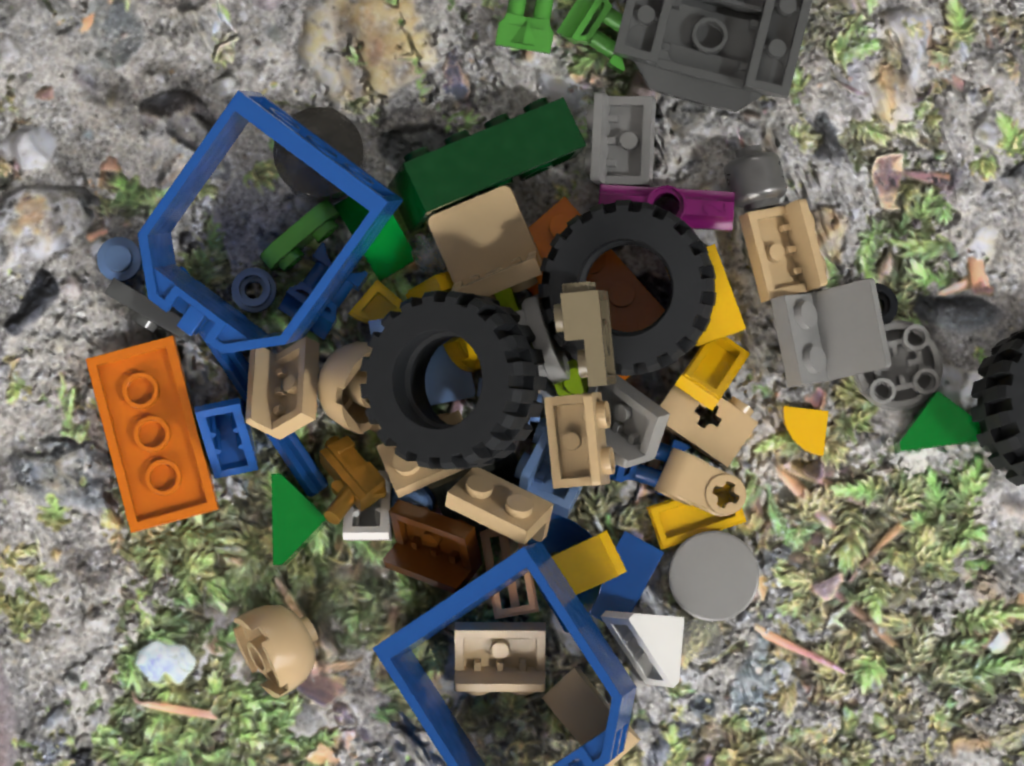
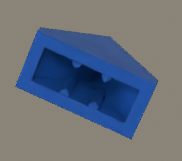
[194,398,259,479]

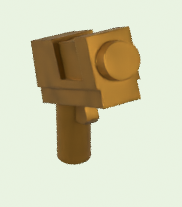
[319,435,387,525]

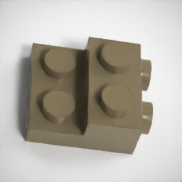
[554,281,617,387]

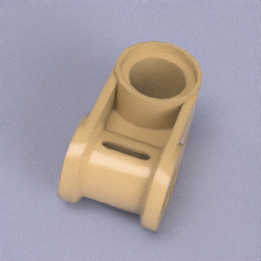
[654,448,746,517]

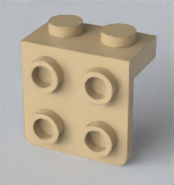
[428,185,543,300]

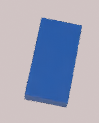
[589,531,664,622]

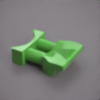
[495,0,554,54]
[556,0,625,74]

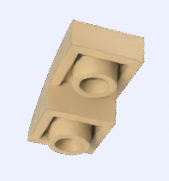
[542,668,641,766]

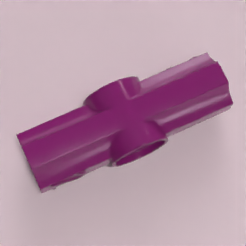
[598,184,735,232]

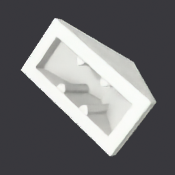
[343,471,392,541]
[600,610,684,688]

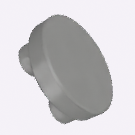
[515,294,570,384]
[853,320,943,411]
[668,531,759,621]

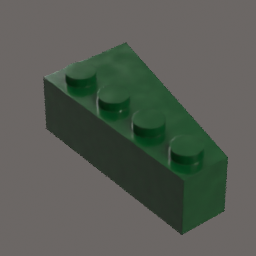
[388,97,586,234]

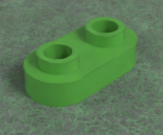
[260,199,340,272]

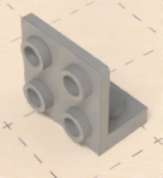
[770,278,891,387]

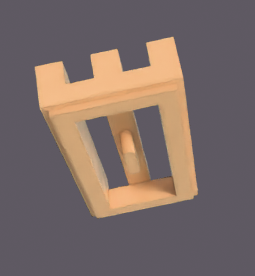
[480,529,539,619]

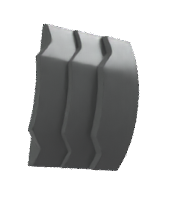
[613,0,812,112]

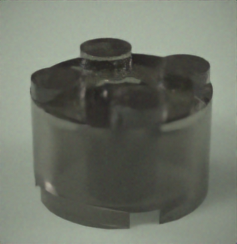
[273,107,367,204]

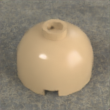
[317,341,381,434]
[233,605,318,698]

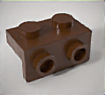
[383,499,483,593]

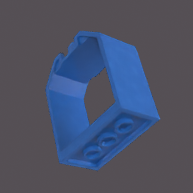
[138,90,403,354]
[373,542,637,766]

